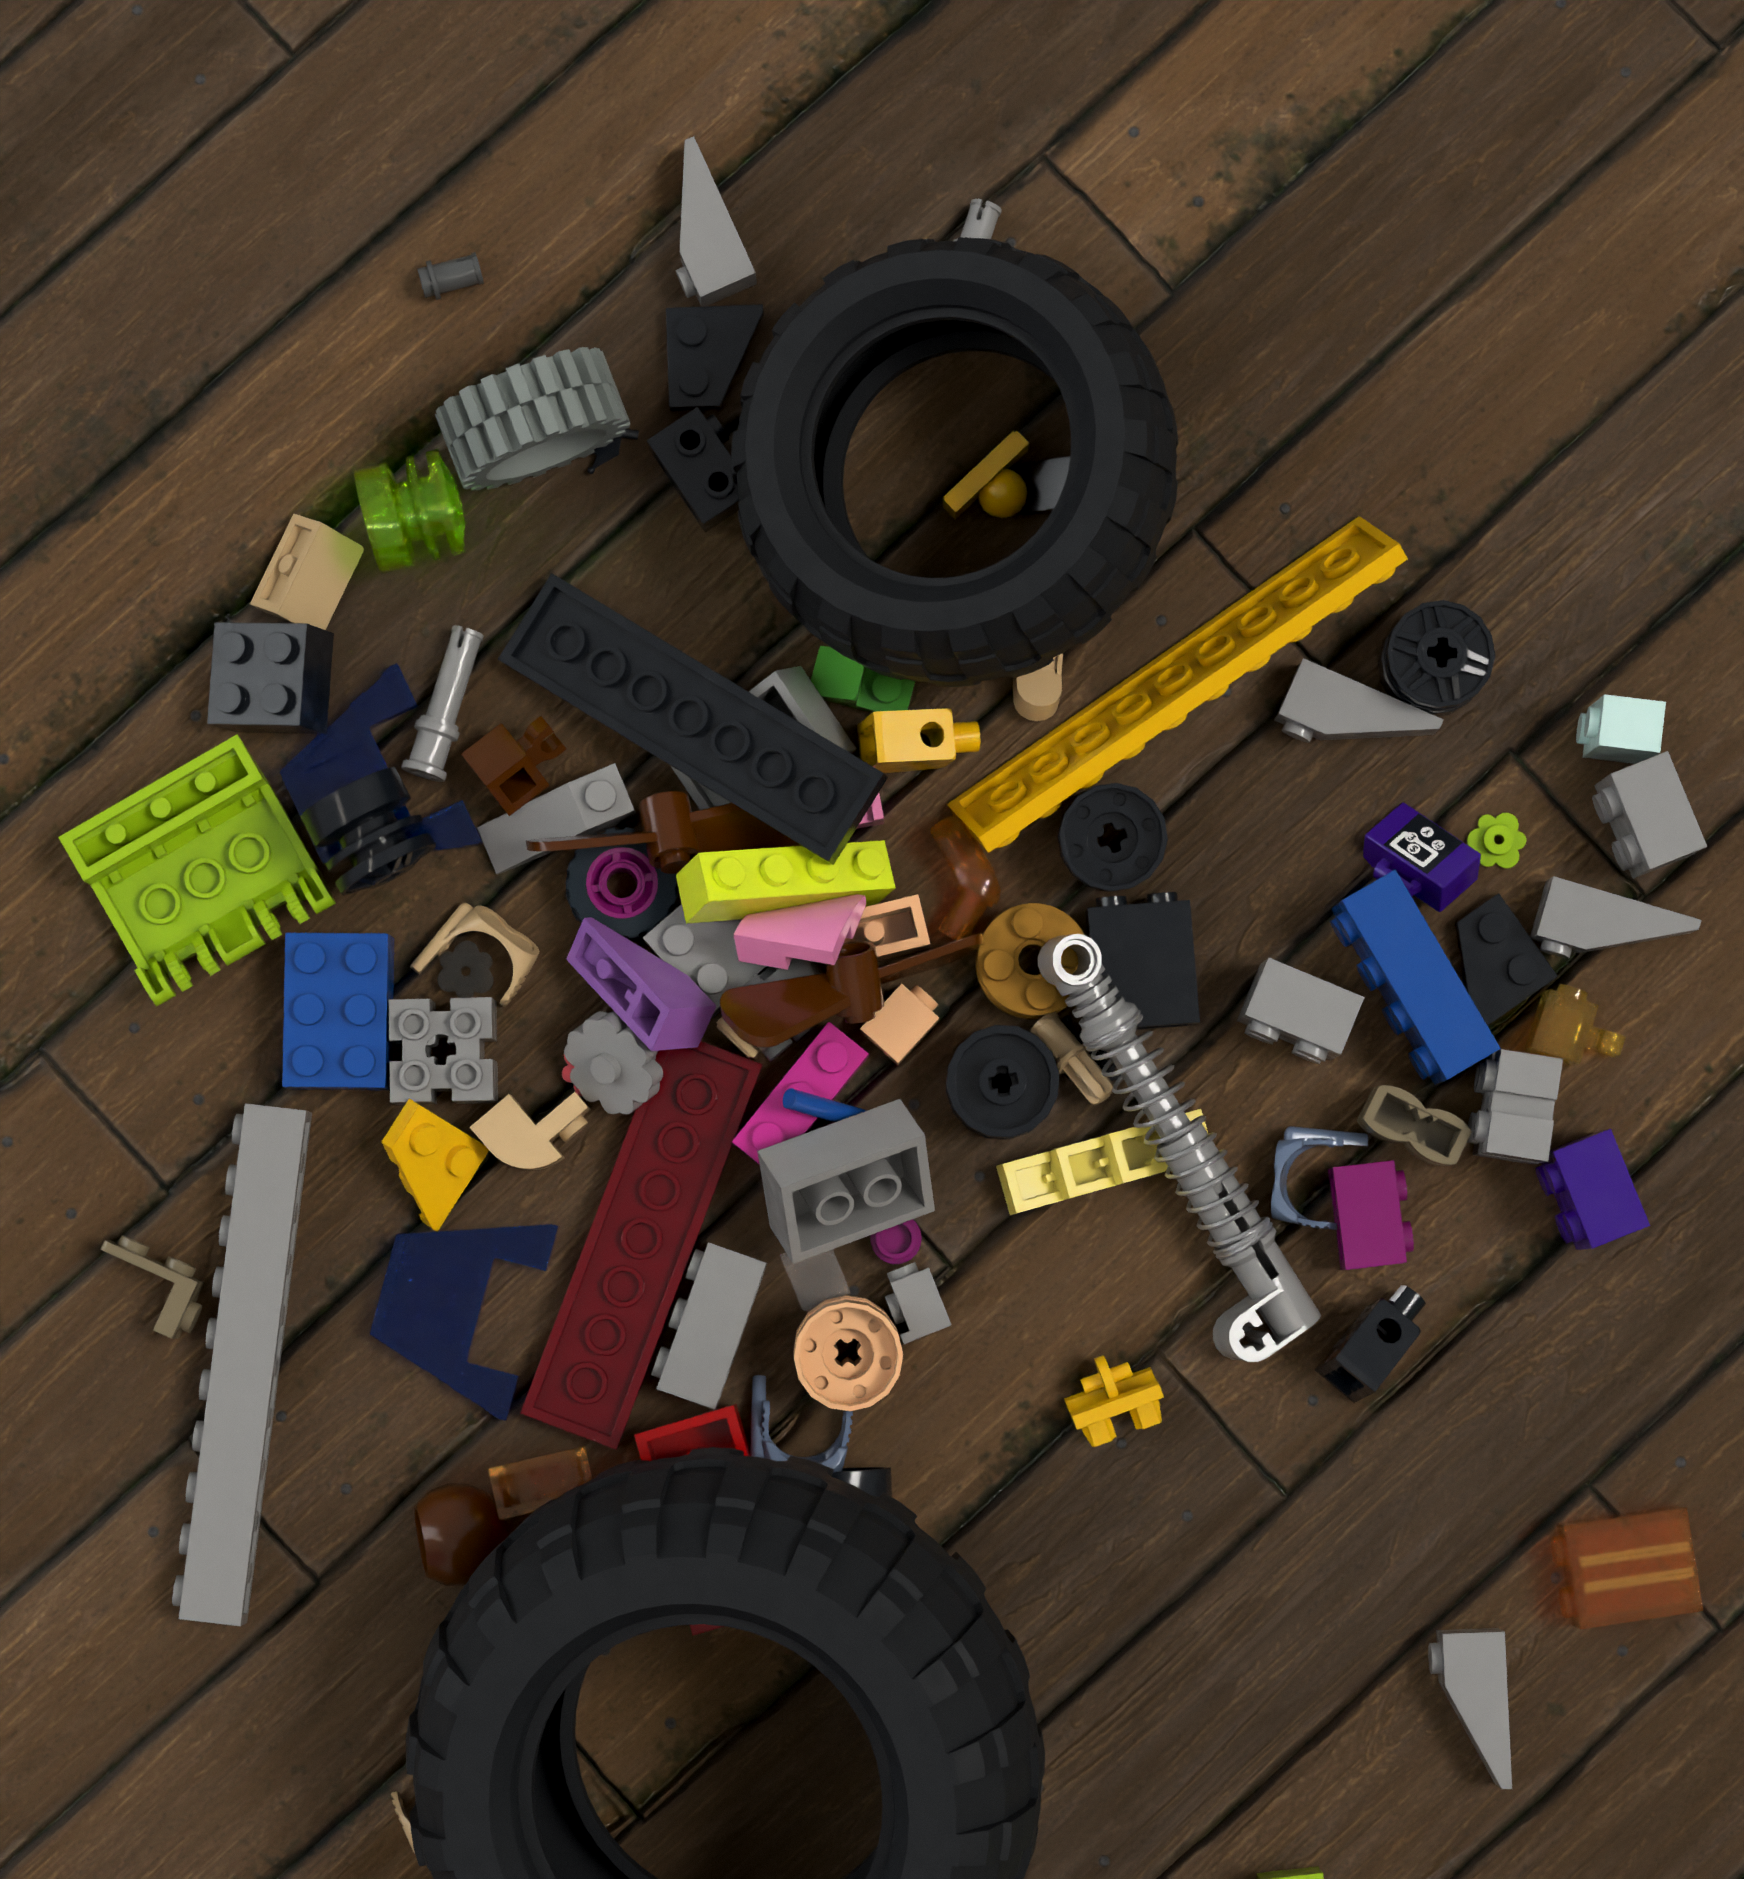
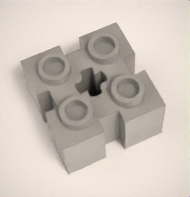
[389,997,498,1105]
[1467,1049,1563,1165]

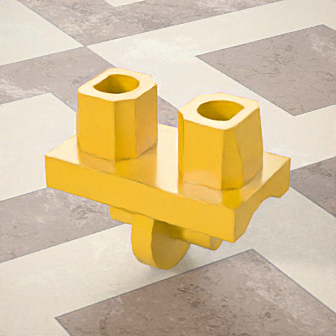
[1064,1355,1164,1447]

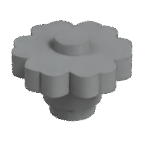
[564,1011,663,1114]

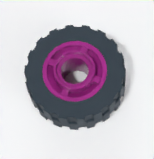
[566,827,678,941]

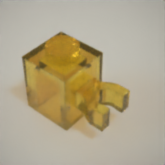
[1524,984,1626,1066]

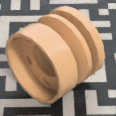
[793,1295,903,1411]

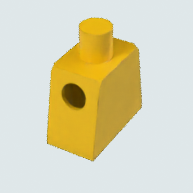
[857,708,981,773]

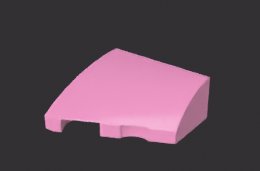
[734,894,867,970]

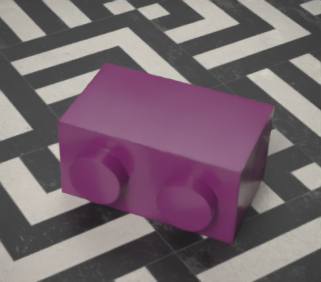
[1328,1160,1414,1270]

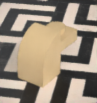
[470,1092,591,1170]

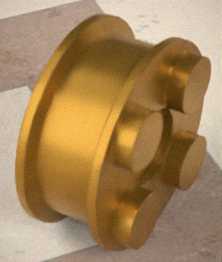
[975,903,1084,1019]

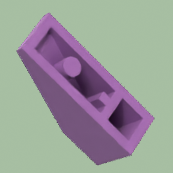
[566,917,716,1051]

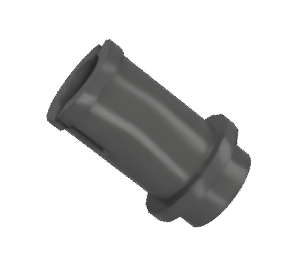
[417,252,484,300]

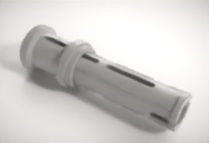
[401,625,484,782]

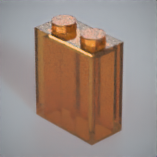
[1551,1505,1703,1629]

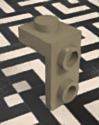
[100,1235,205,1339]

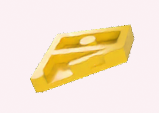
[382,1098,489,1232]

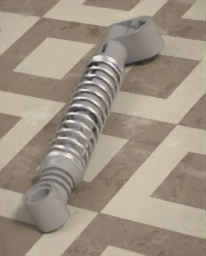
[1038,934,1321,1362]

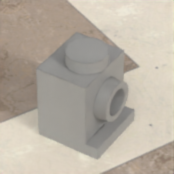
[885,1262,951,1344]

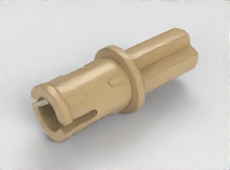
[1030,1012,1114,1105]

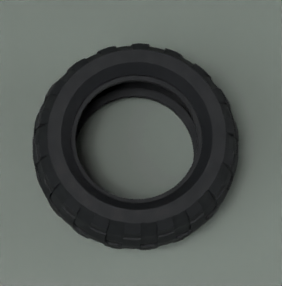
[731,237,1178,687]

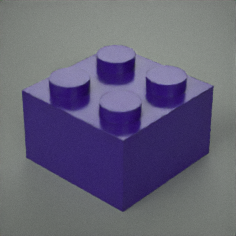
[1535,1129,1650,1250]

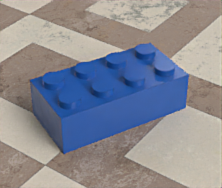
[1330,870,1501,1085]

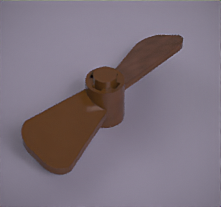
[526,791,801,874]
[720,933,984,1047]

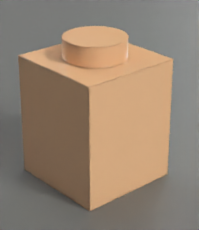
[860,983,939,1066]

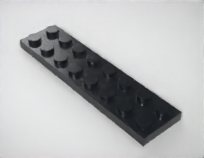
[498,573,888,865]

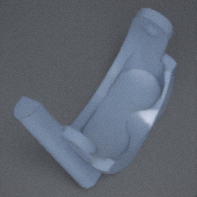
[1271,1126,1368,1230]
[750,1375,853,1472]

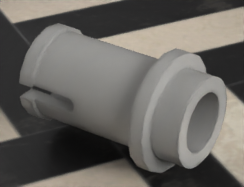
[954,199,1002,241]

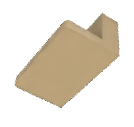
[250,514,364,630]

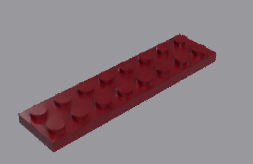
[520,1041,763,1450]

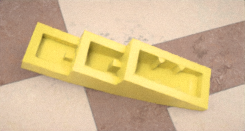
[996,1109,1208,1215]

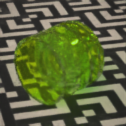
[354,449,466,574]

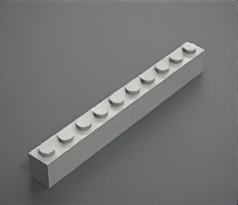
[172,1103,312,1626]

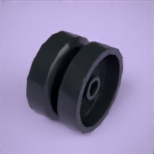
[945,1025,1059,1140]

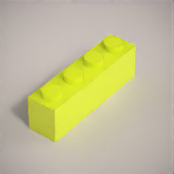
[676,840,896,924]

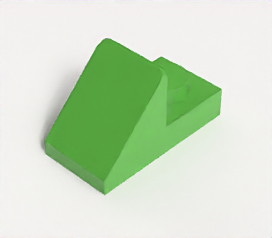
[811,646,916,713]

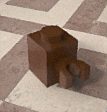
[461,716,566,816]

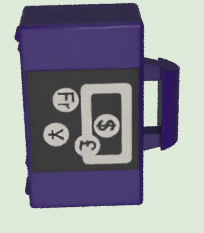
[1363,802,1481,912]

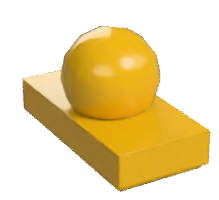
[943,431,1029,519]

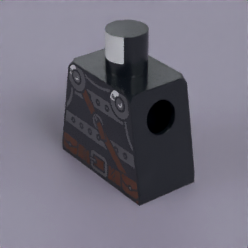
[1315,1285,1426,1403]

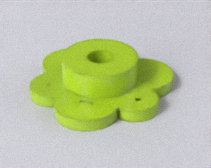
[1467,813,1527,869]

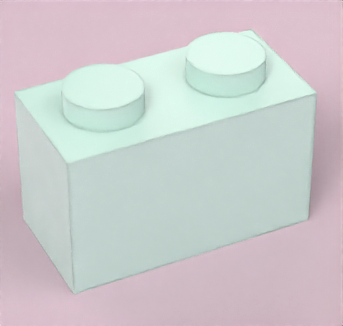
[1576,694,1666,764]

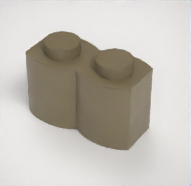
[1357,1085,1472,1166]

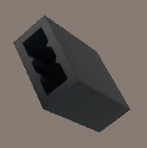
[1085,892,1200,1030]

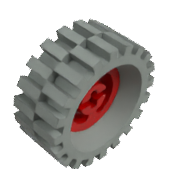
[435,347,630,491]

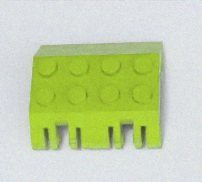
[58,734,336,1006]

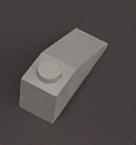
[675,136,757,307]
[1274,658,1444,743]
[477,763,638,875]
[1530,876,1701,958]
[1428,1628,1512,1789]

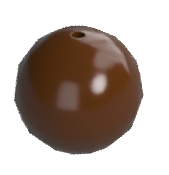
[414,1483,508,1586]

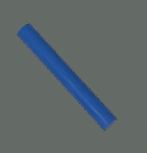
[783,1088,868,1122]

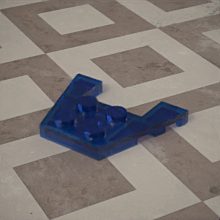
[280,663,483,865]
[370,1224,559,1421]

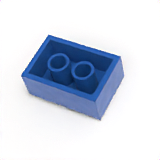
[282,933,394,1091]

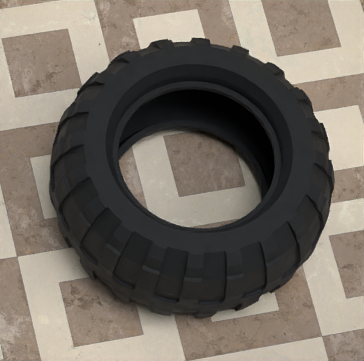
[406,1447,1045,1879]

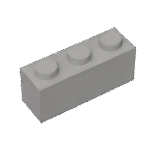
[651,1242,768,1410]

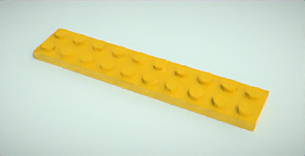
[947,516,1408,853]

